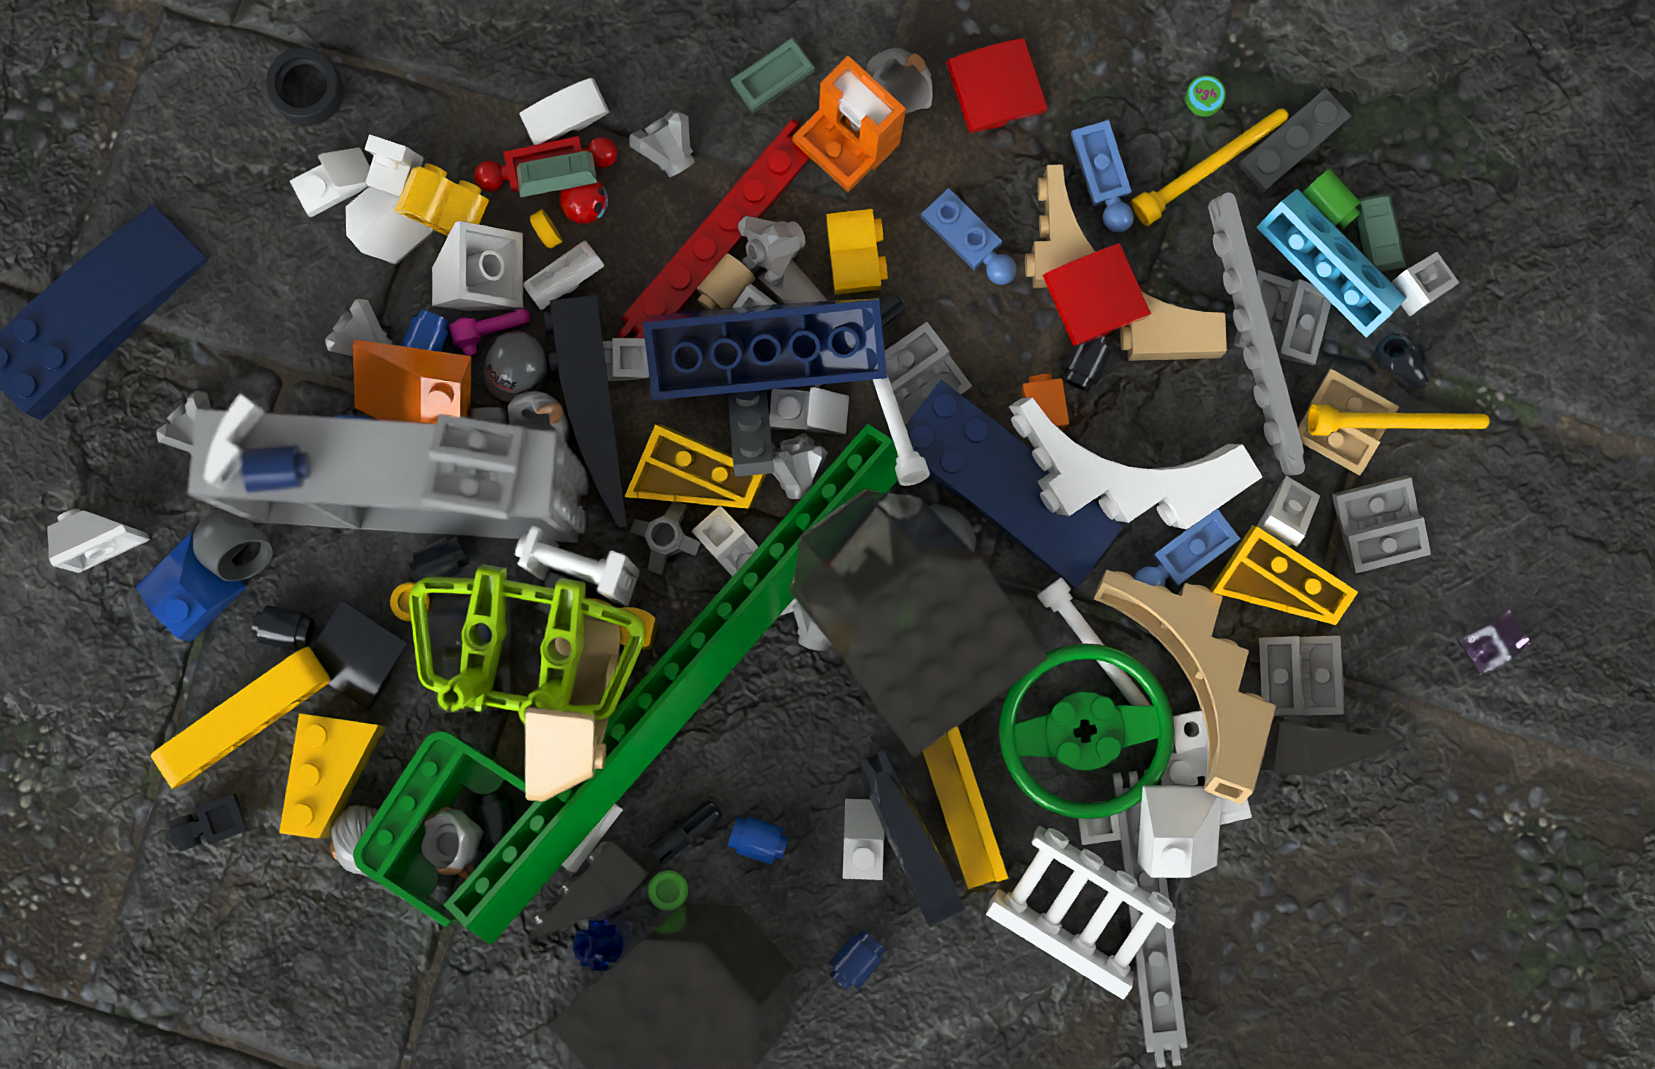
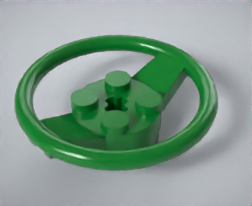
[999,643,1174,819]

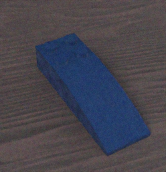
[0,205,208,421]
[643,298,887,400]
[905,380,1123,589]

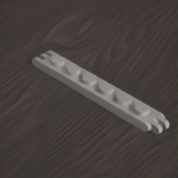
[1208,192,1305,476]
[1112,770,1187,1068]

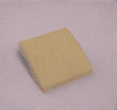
[1297,368,1399,475]

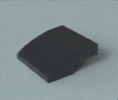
[312,600,410,710]

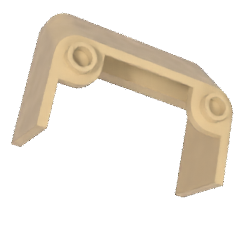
[526,615,621,802]

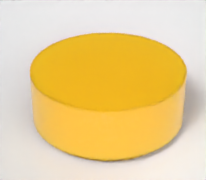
[530,209,563,249]
[390,582,432,622]

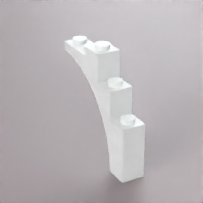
[1009,398,1262,529]

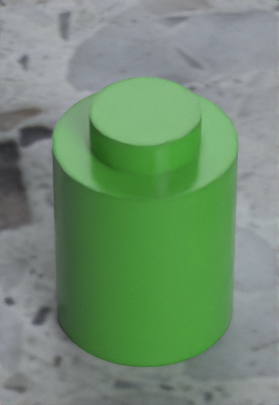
[1302,168,1361,229]

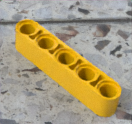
[150,647,331,789]

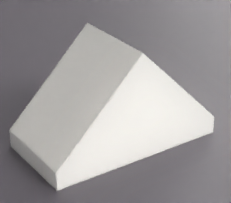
[1391,252,1459,317]

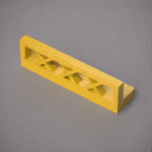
[918,725,1008,889]

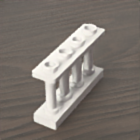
[515,526,640,607]
[986,826,1176,1000]

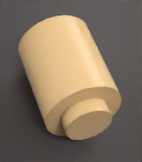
[697,253,756,310]

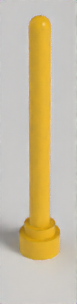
[1130,108,1289,226]
[1307,404,1490,436]

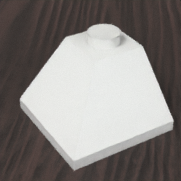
[432,221,523,311]
[47,509,150,573]
[1137,785,1222,878]

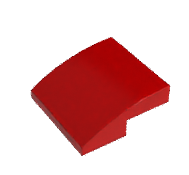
[946,38,1048,133]
[1042,243,1151,347]

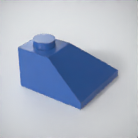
[136,532,248,642]

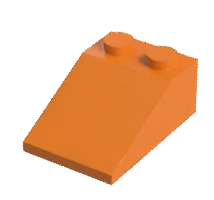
[353,339,471,424]

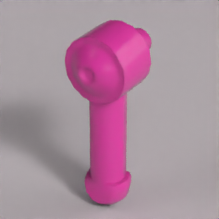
[449,309,531,357]

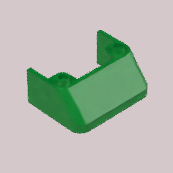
[353,732,526,928]

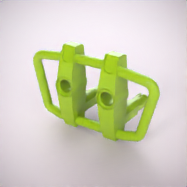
[409,564,646,724]

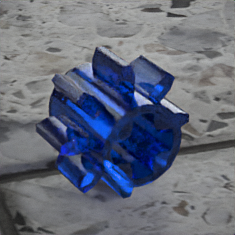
[573,920,623,971]

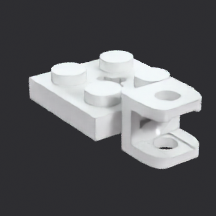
[1159,711,1252,825]

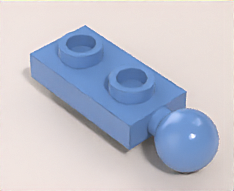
[1071,120,1134,233]
[921,188,1017,285]
[1134,509,1240,587]

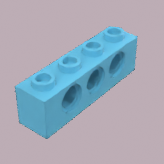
[1256,189,1407,338]

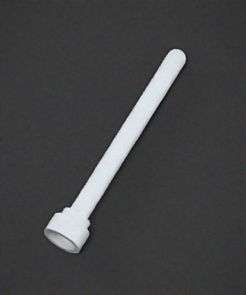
[872,375,930,486]
[1037,577,1151,706]

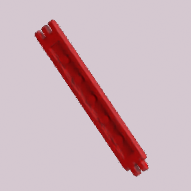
[617,118,811,338]

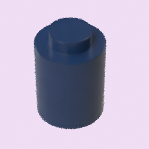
[241,445,311,493]

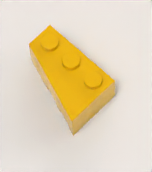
[625,425,767,508]
[1210,525,1358,625]
[279,714,387,839]

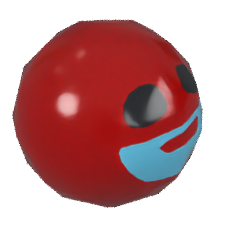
[559,180,608,224]

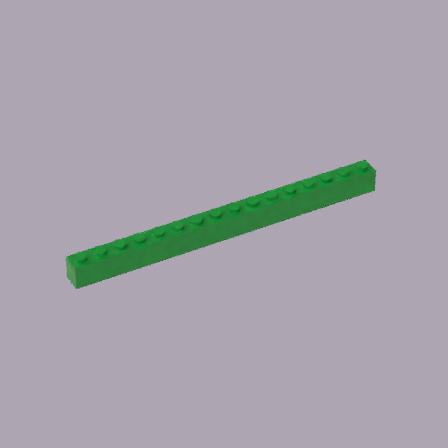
[444,424,899,945]

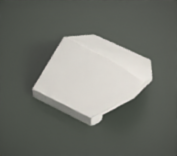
[346,187,436,265]

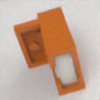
[792,56,906,192]

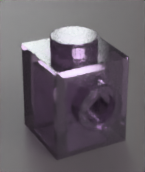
[1460,609,1531,675]

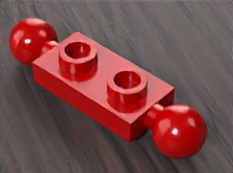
[474,136,618,192]

